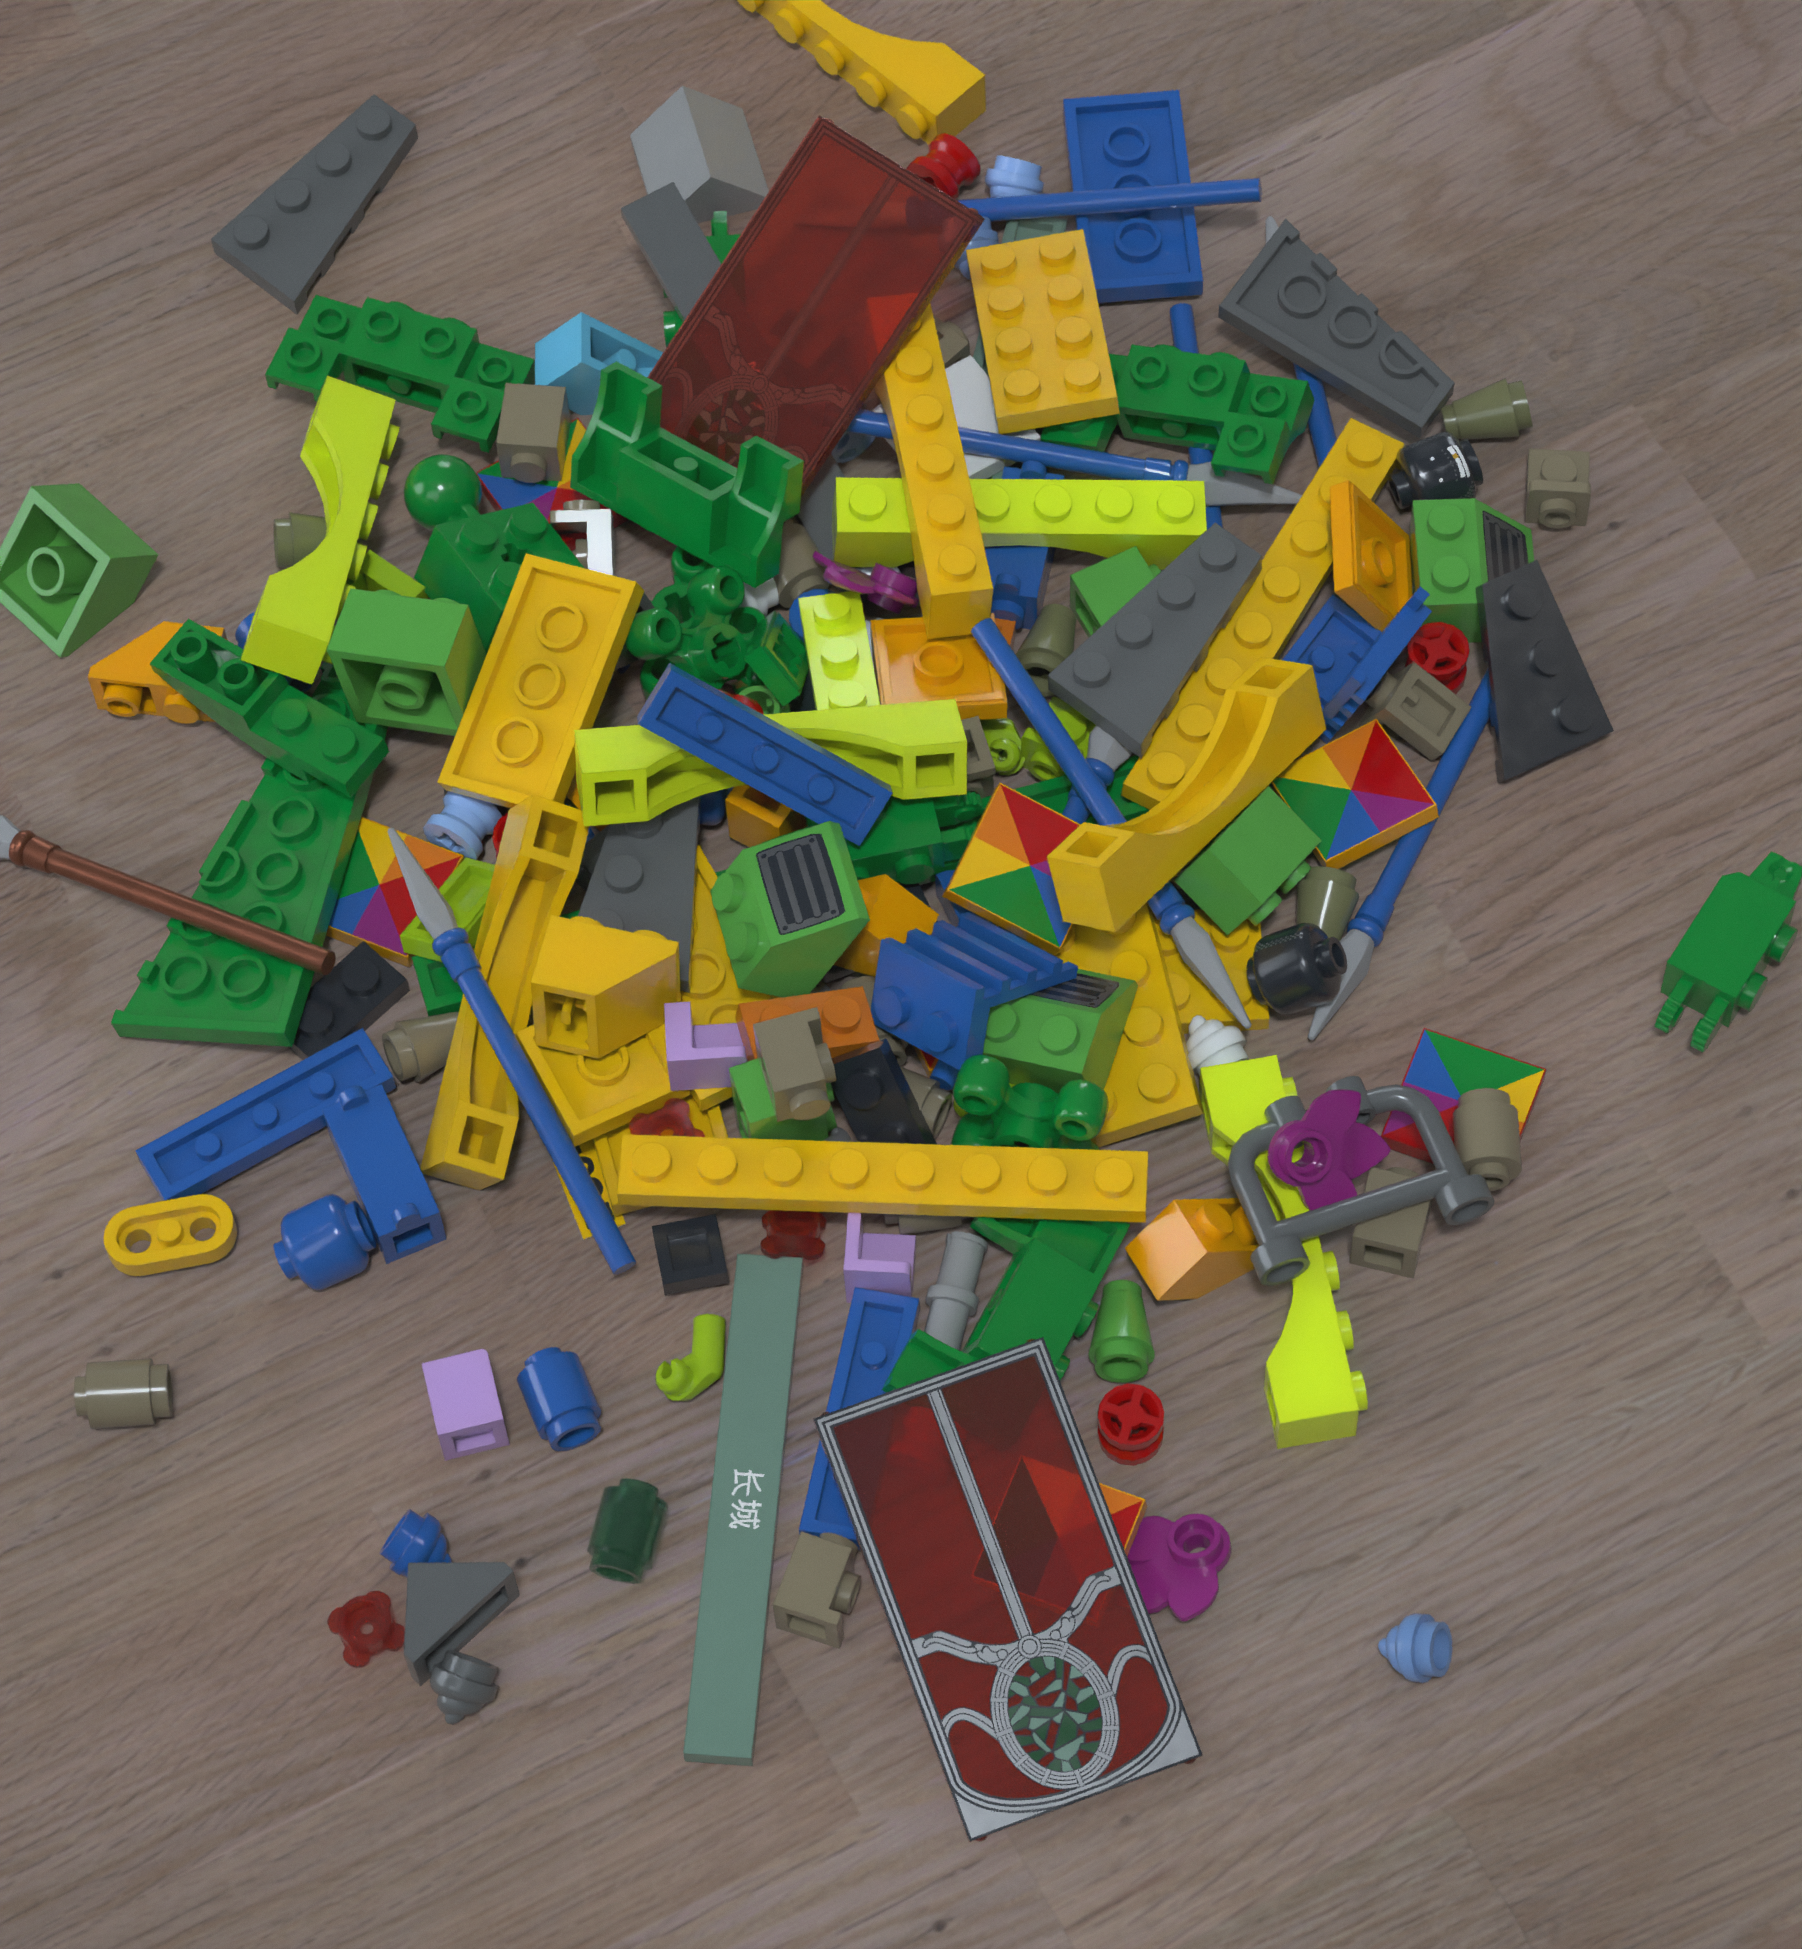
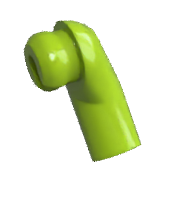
[980,718,1025,775]
[655,1314,726,1401]

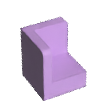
[664,1001,748,1091]
[843,1212,916,1303]
[421,1349,510,1461]

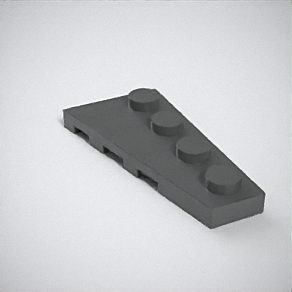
[211,94,418,315]
[1218,219,1455,439]
[1048,522,1262,758]
[578,796,701,993]

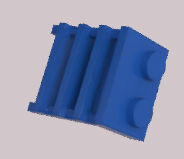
[1282,587,1432,744]
[870,912,1078,1070]

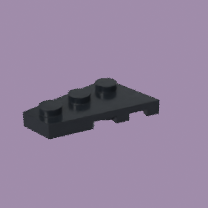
[1476,560,1614,783]

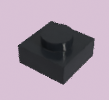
[652,1214,729,1295]

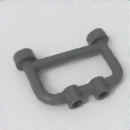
[1228,1076,1495,1286]

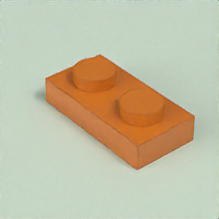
[735,986,880,1061]

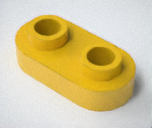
[103,1194,237,1276]

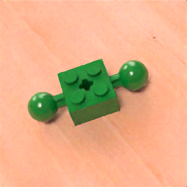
[404,454,614,684]

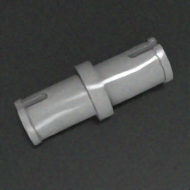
[924,1231,988,1351]

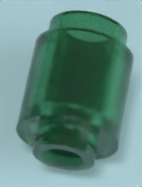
[587,1478,668,1584]

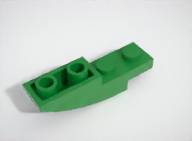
[149,618,390,798]

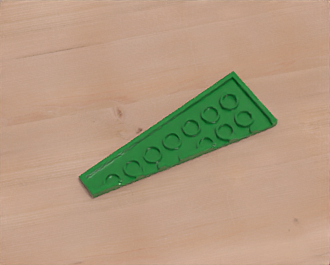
[111,662,388,1047]

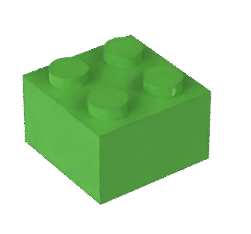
[326,588,486,736]

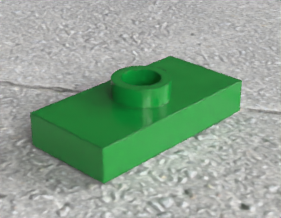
[744,610,809,707]

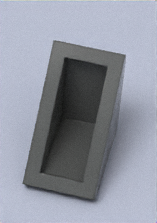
[404,1562,520,1686]

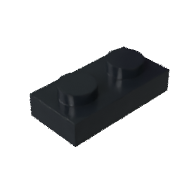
[288,941,410,1060]
[830,1038,937,1145]

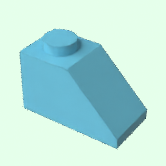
[535,312,673,415]

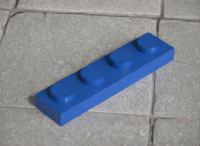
[637,663,893,846]
[135,1028,396,1201]
[799,1287,920,1551]

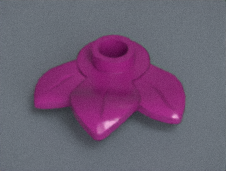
[812,551,919,614]
[1268,1089,1390,1211]
[1113,1513,1232,1622]

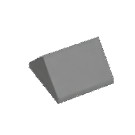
[630,86,771,223]

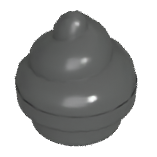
[430,1650,498,1724]

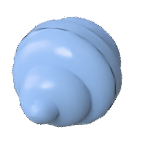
[985,155,1044,198]

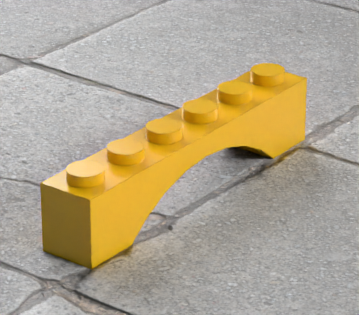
[737,0,986,145]
[866,294,993,639]
[1047,657,1326,932]
[420,794,590,1191]

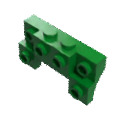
[265,295,535,453]
[1040,344,1315,484]
[570,361,804,588]
[881,1217,1130,1453]

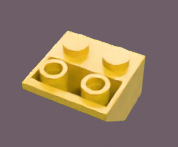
[530,915,681,1059]

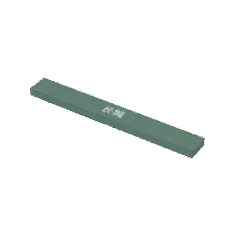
[683,1254,804,1766]

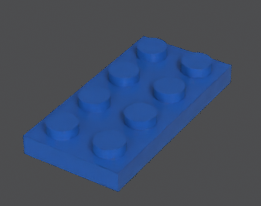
[1063,90,1203,303]

